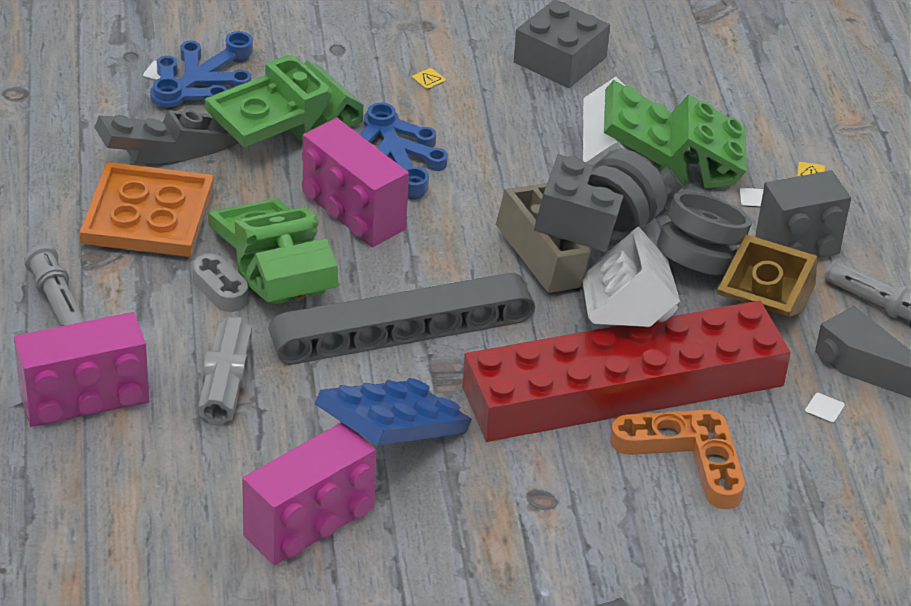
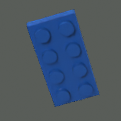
[315,378,472,446]

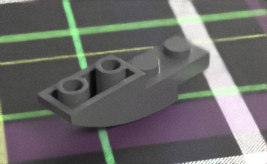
[94,110,239,164]

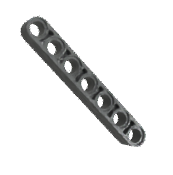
[268,273,535,364]

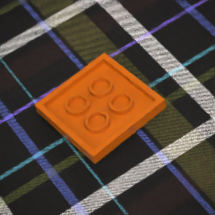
[80,162,214,257]

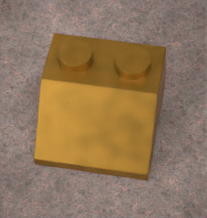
[717,234,817,317]

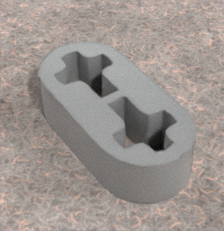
[193,254,248,312]

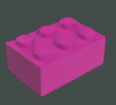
[302,118,409,247]
[14,312,149,427]
[242,422,376,566]

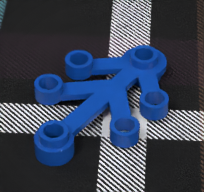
[150,31,253,108]
[359,102,448,199]

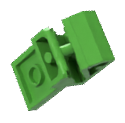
[205,55,364,147]
[604,80,747,188]
[208,198,339,304]

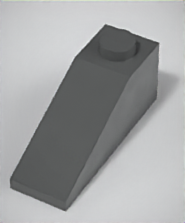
[815,306,911,398]

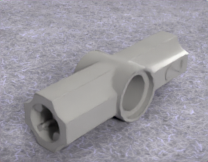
[198,317,252,425]

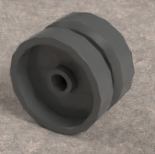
[588,149,667,245]
[657,191,752,275]

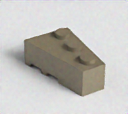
[495,183,590,293]

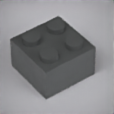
[514,0,610,88]
[755,170,851,258]

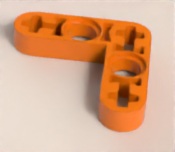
[610,410,745,509]

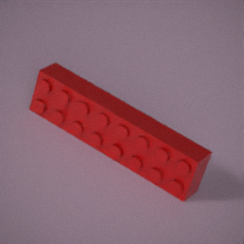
[462,300,791,442]

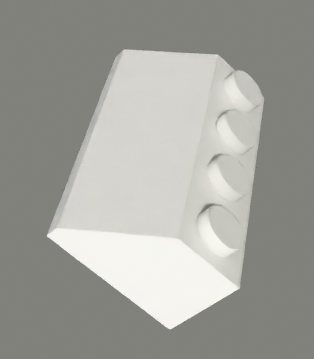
[582,227,680,327]

